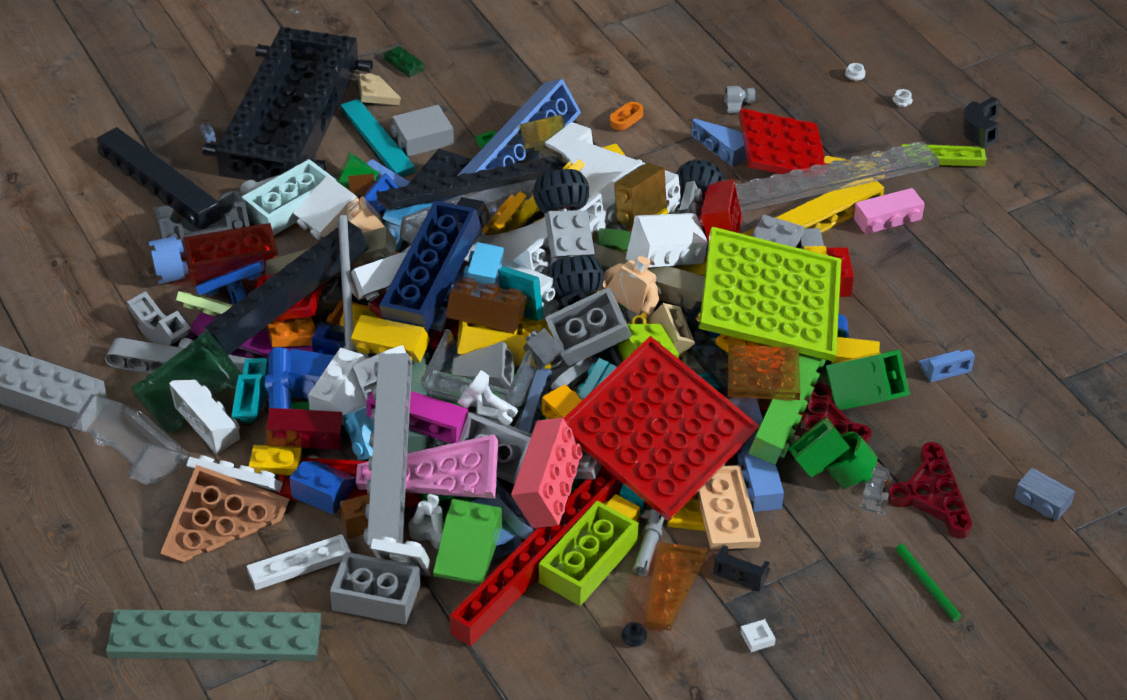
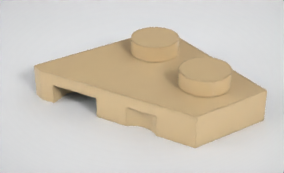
[358,73,401,106]

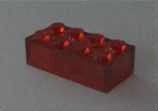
[183,223,278,286]

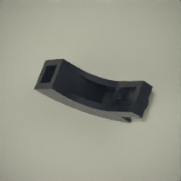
[963,97,999,148]

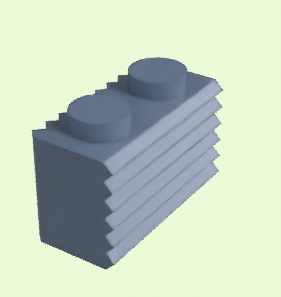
[1015,468,1075,521]

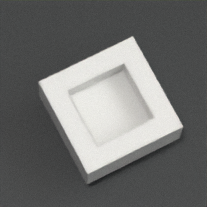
[740,619,775,652]

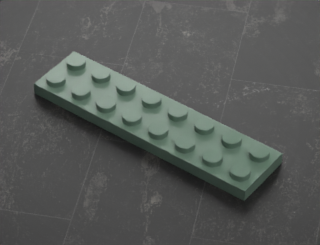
[106,609,321,661]

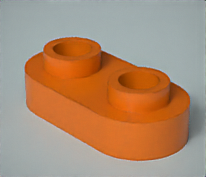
[610,102,644,131]

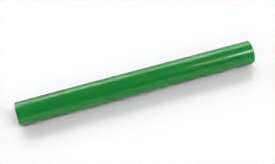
[895,544,962,622]

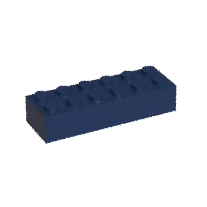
[379,200,481,332]

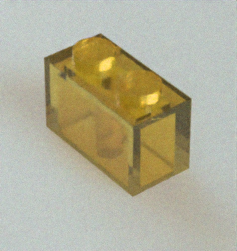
[520,115,565,151]

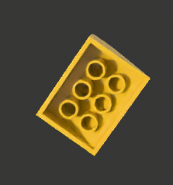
[457,317,554,370]

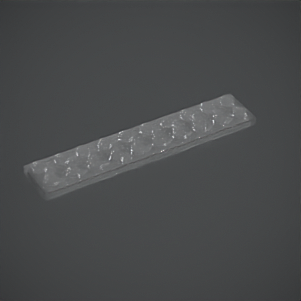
[735,142,939,212]

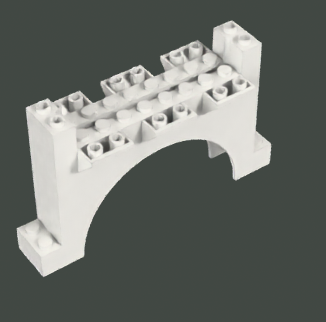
[402,122,681,319]

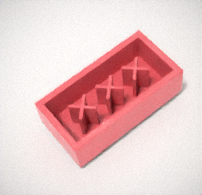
[511,418,583,528]

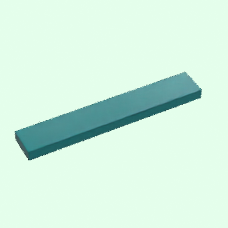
[340,99,415,177]

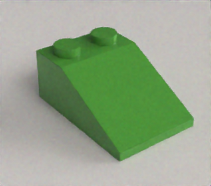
[433,499,502,585]

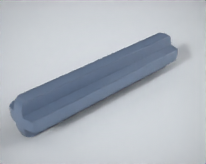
[200,123,216,143]

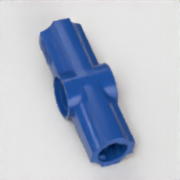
[265,347,295,409]

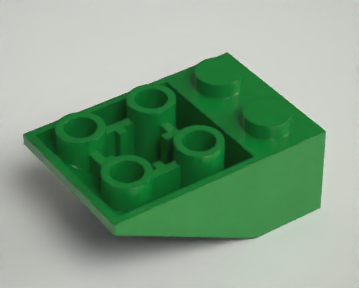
[826,349,910,410]
[788,416,850,478]

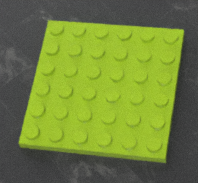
[699,227,841,362]

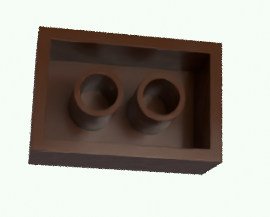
[445,277,527,334]

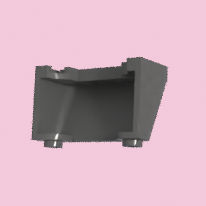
[153,190,251,258]

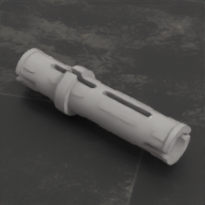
[633,509,665,577]

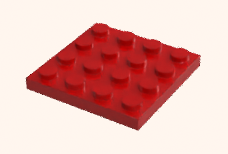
[738,108,830,183]

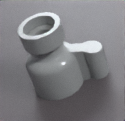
[725,86,755,114]

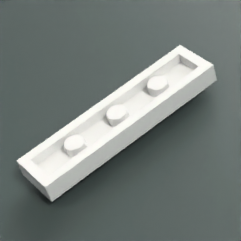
[186,455,283,492]
[247,534,351,590]

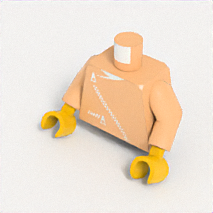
[598,256,659,324]

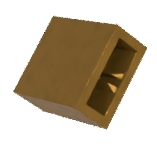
[614,162,667,228]

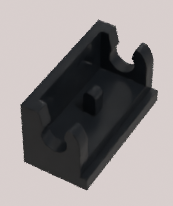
[713,545,770,592]

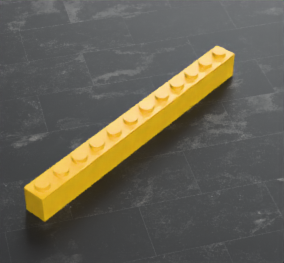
[671,174,885,277]

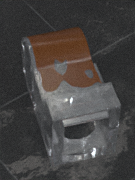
[861,466,890,515]

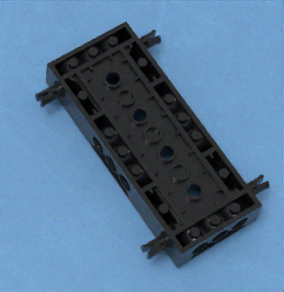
[203,27,373,182]

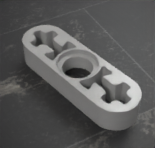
[550,358,593,390]

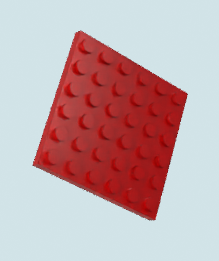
[563,336,760,522]

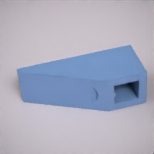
[691,119,747,167]

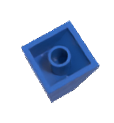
[290,349,334,399]
[289,461,357,515]

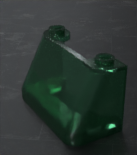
[129,330,242,434]

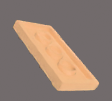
[697,466,761,550]

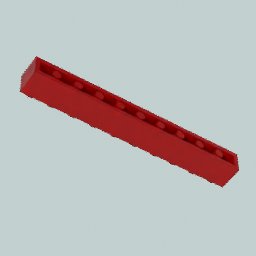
[450,466,623,647]

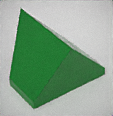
[336,153,379,190]

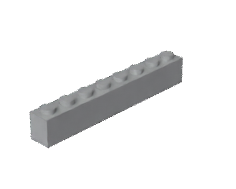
[364,353,412,549]

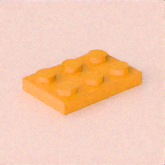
[482,191,527,236]

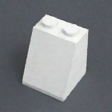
[293,175,356,241]

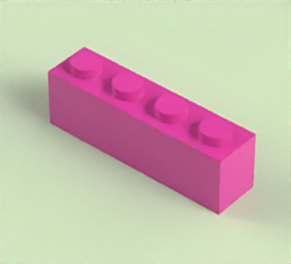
[367,384,468,444]

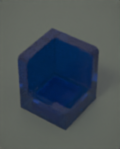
[311,323,345,356]

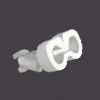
[457,370,518,426]
[409,494,445,549]

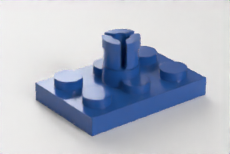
[196,259,266,305]

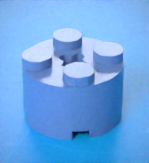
[148,236,189,285]

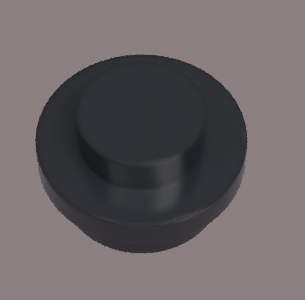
[621,622,647,647]

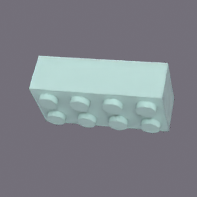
[242,159,336,237]

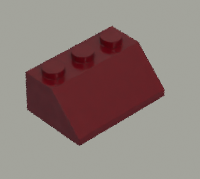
[266,408,342,449]

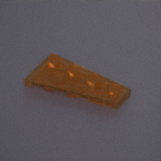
[645,542,708,631]

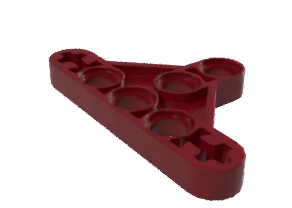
[760,382,872,445]
[887,442,972,539]

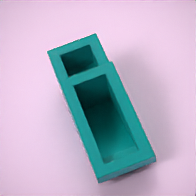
[231,358,269,419]

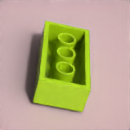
[539,501,638,606]

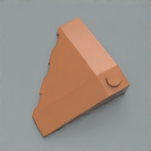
[160,465,289,563]

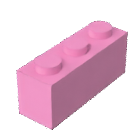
[853,188,925,235]

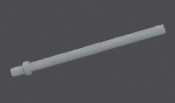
[338,215,357,352]

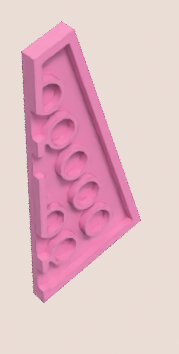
[356,434,498,498]

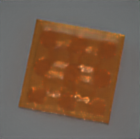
[728,345,800,400]

